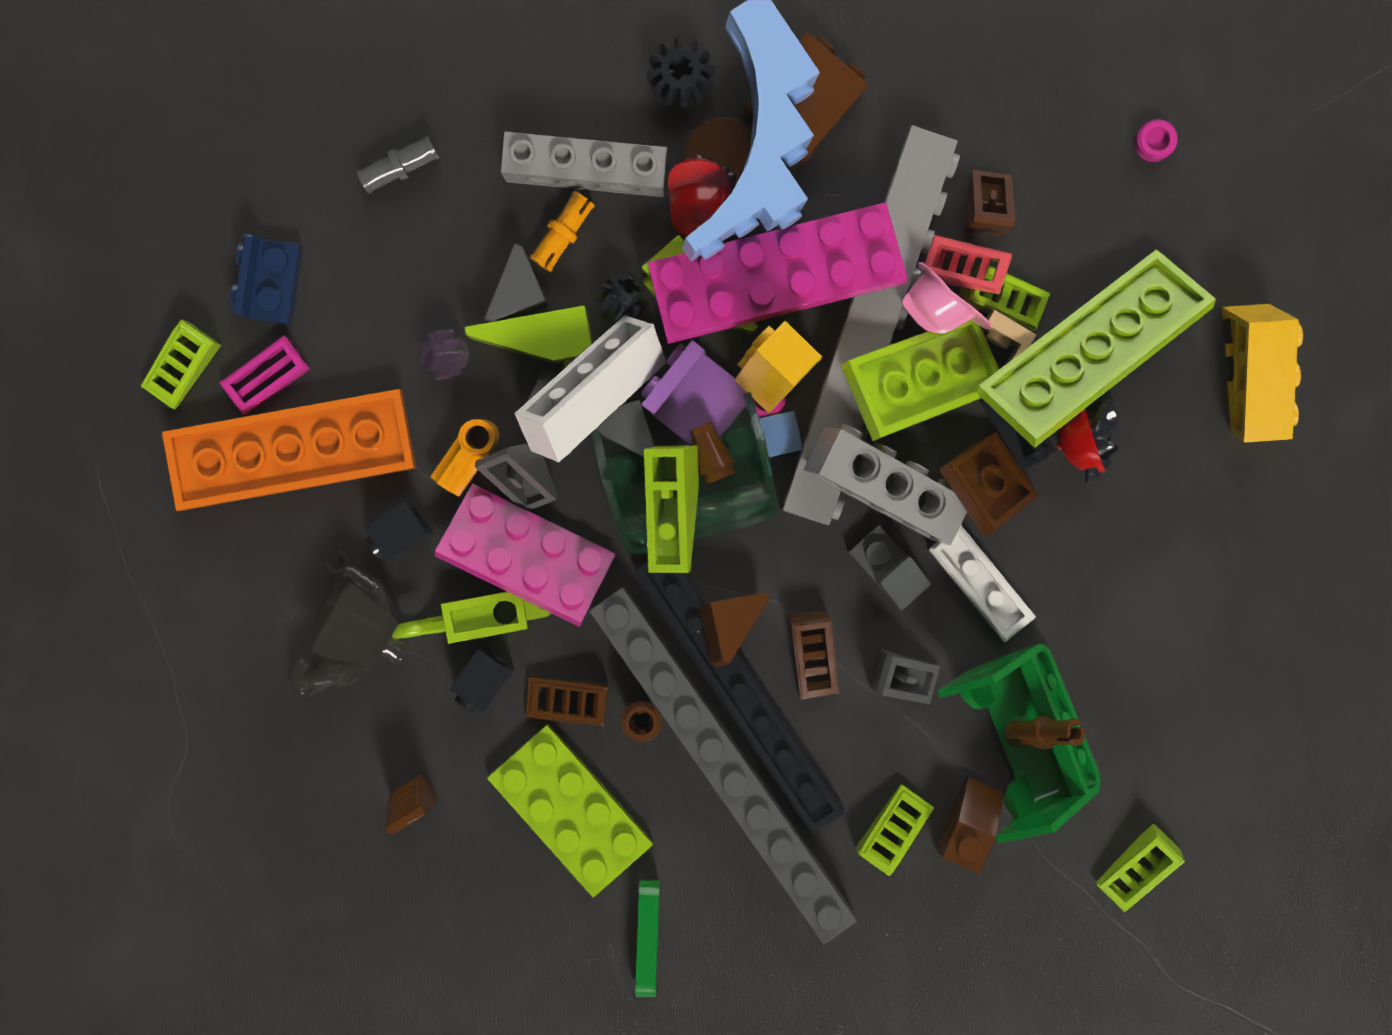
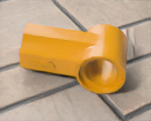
[430,419,500,496]

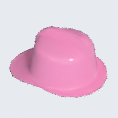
[902,262,993,333]

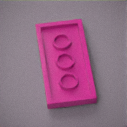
[435,484,616,627]

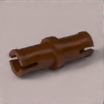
[1005,716,1085,749]

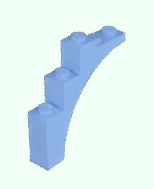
[682,0,820,261]

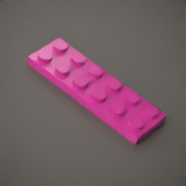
[648,202,908,344]

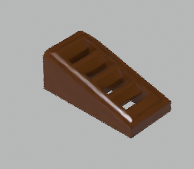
[788,610,840,699]
[525,677,609,726]
[385,775,438,835]

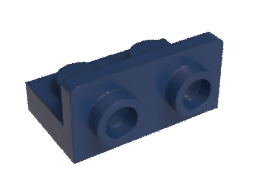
[230,234,303,325]

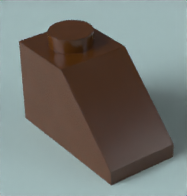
[935,776,1004,875]

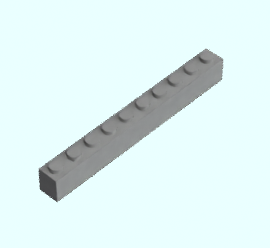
[781,125,960,525]

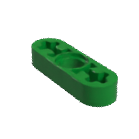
[635,880,660,998]

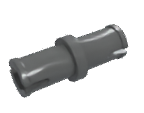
[357,135,440,194]

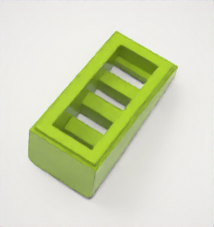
[958,262,1050,331]
[141,319,221,410]
[855,784,934,876]
[1096,824,1185,912]

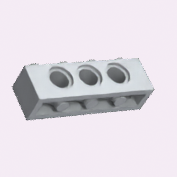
[501,132,668,197]
[803,424,967,545]

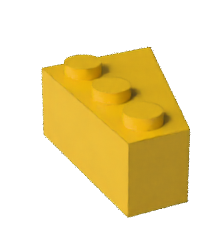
[1222,304,1303,443]
[735,321,822,413]

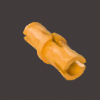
[529,191,595,272]

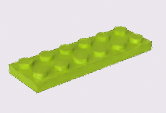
[977,249,1216,448]

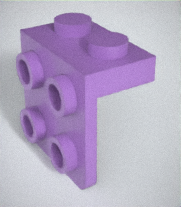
[641,340,752,445]

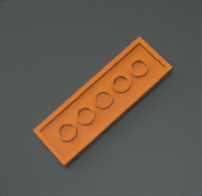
[162,389,416,511]

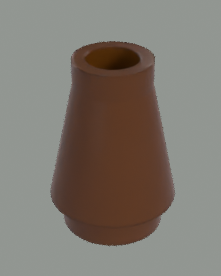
[689,421,736,484]
[621,702,662,742]

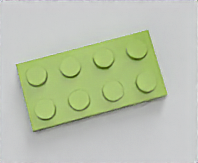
[841,320,999,441]
[487,723,653,898]

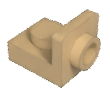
[981,310,1036,366]

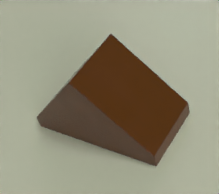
[964,170,1016,237]
[699,592,770,668]

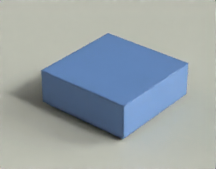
[755,411,803,459]

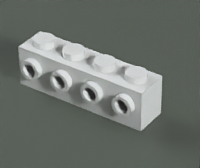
[514,315,666,462]

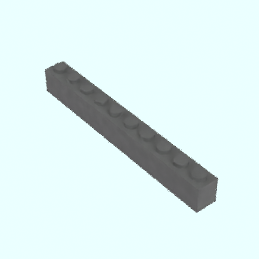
[589,586,857,945]

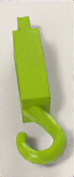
[390,591,551,644]

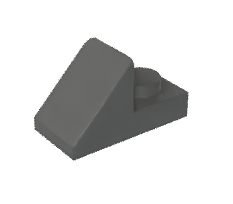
[848,525,931,611]

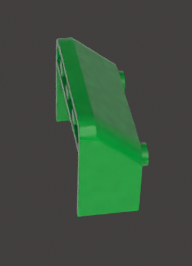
[937,644,1100,843]

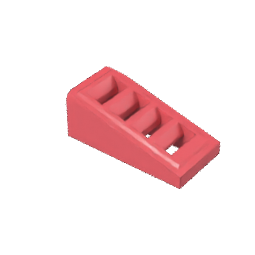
[925,235,1012,294]

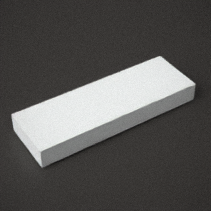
[928,526,1036,642]

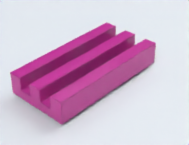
[219,336,310,416]

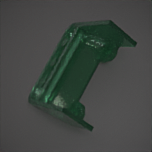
[592,392,779,554]

